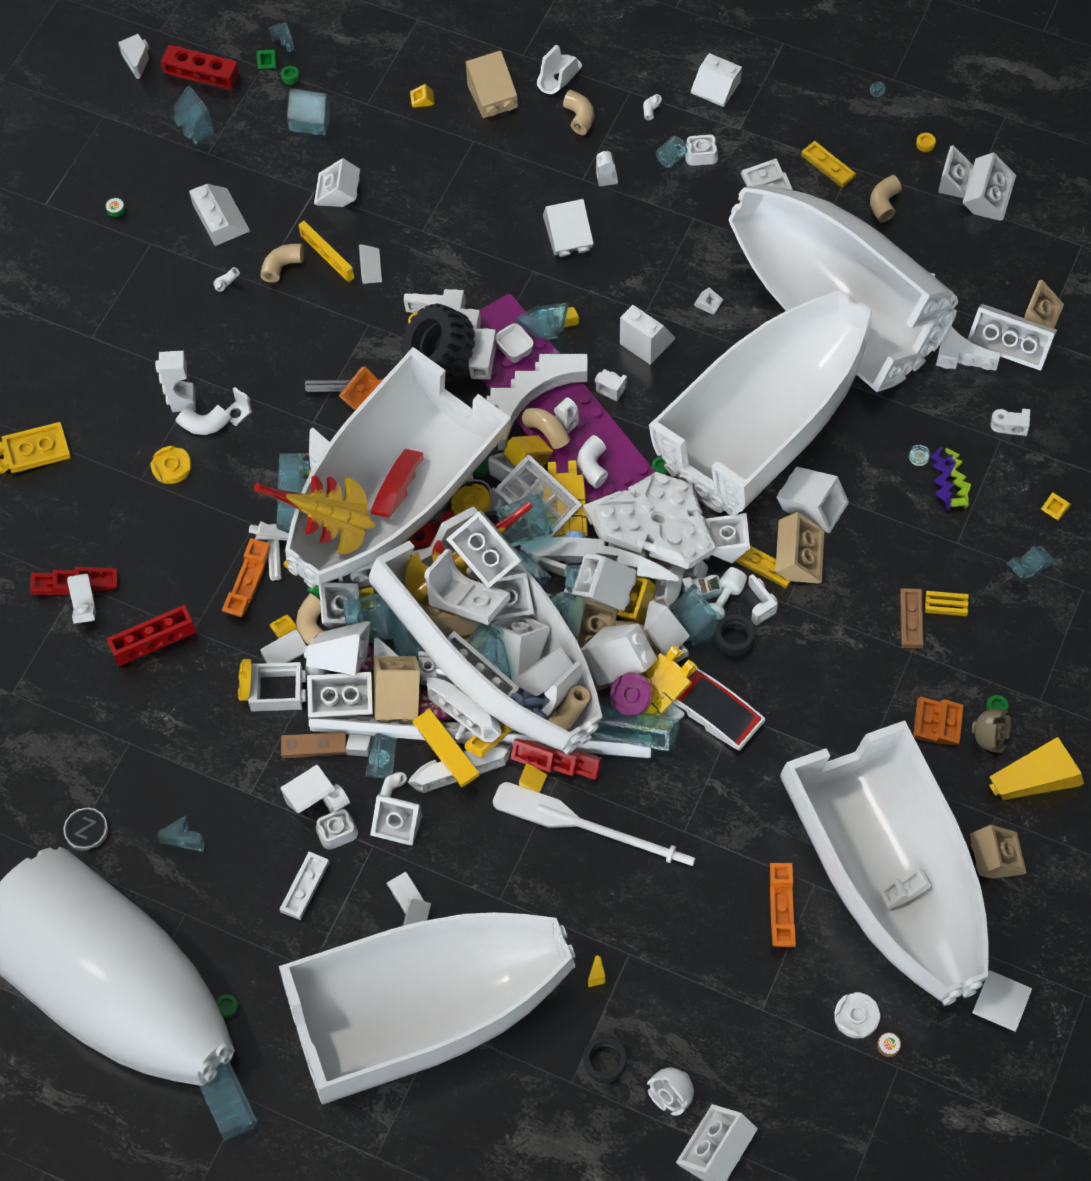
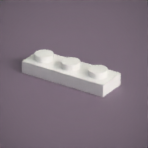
[280,852,329,920]

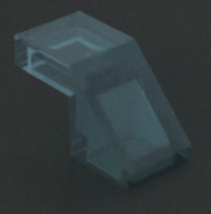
[1007,546,1055,579]

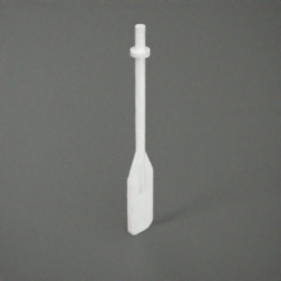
[493,782,695,866]

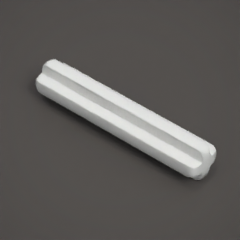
[268,524,281,581]

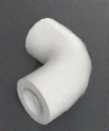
[176,405,232,435]
[577,435,608,488]

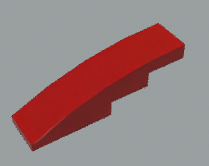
[370,449,424,518]
[30,567,117,595]
[510,738,602,780]

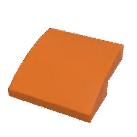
[339,366,383,411]
[913,697,964,745]

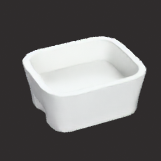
[684,135,718,166]
[495,324,534,363]
[316,809,358,850]

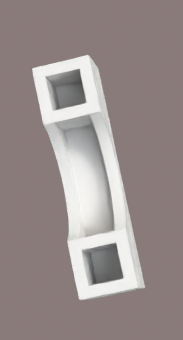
[156,351,196,412]

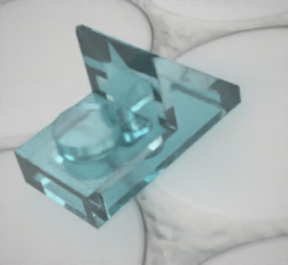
[158,816,205,851]

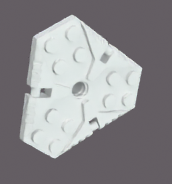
[593,472,716,569]

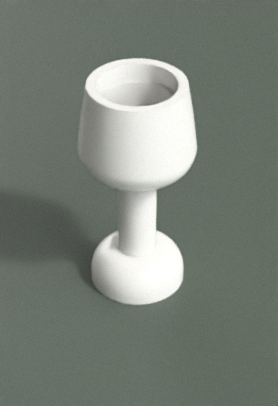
[705,567,747,620]

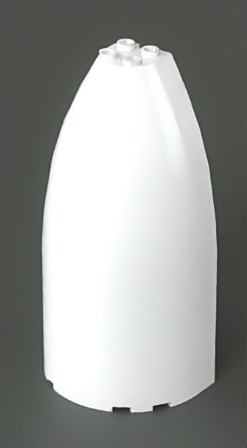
[729,185,958,392]
[649,290,871,515]
[285,347,511,588]
[369,506,602,755]
[780,721,988,1006]
[0,847,235,1086]
[279,912,575,1105]

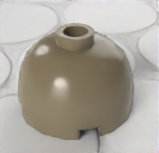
[972,709,1011,753]

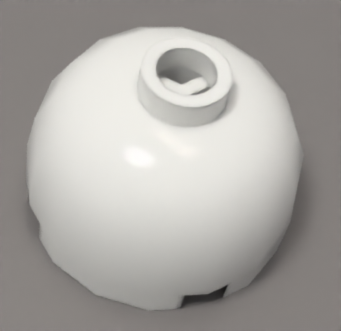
[647,1067,694,1115]

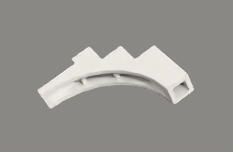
[930,273,1000,370]
[404,289,497,380]
[487,354,587,450]

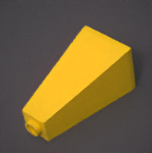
[989,737,1084,800]

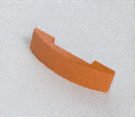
[222,538,270,617]
[770,863,795,947]

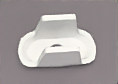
[537,45,582,94]

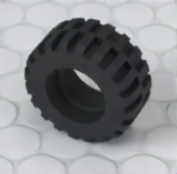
[401,303,475,383]

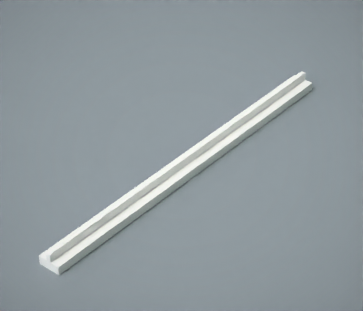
[309,715,652,758]

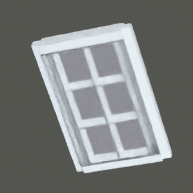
[495,454,582,538]

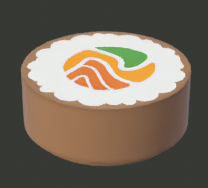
[877,1032,901,1057]

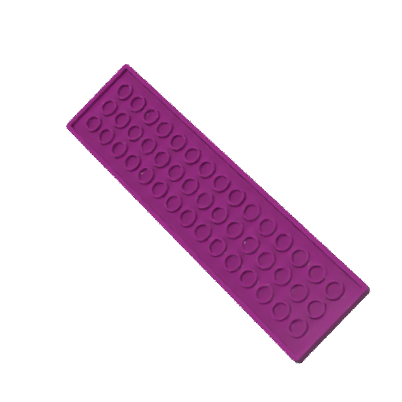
[468,294,655,504]

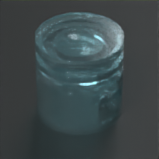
[656,136,687,168]

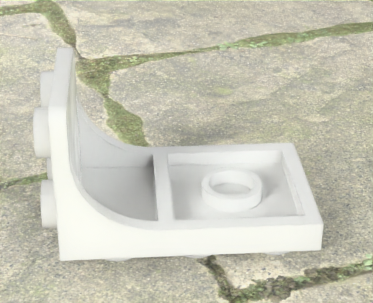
[425,549,510,625]

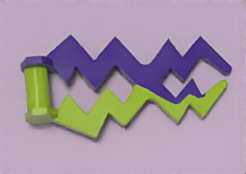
[930,447,971,510]

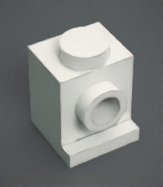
[595,369,627,401]
[418,651,438,686]

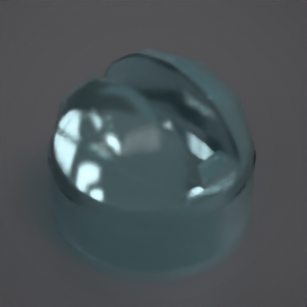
[870,81,886,97]

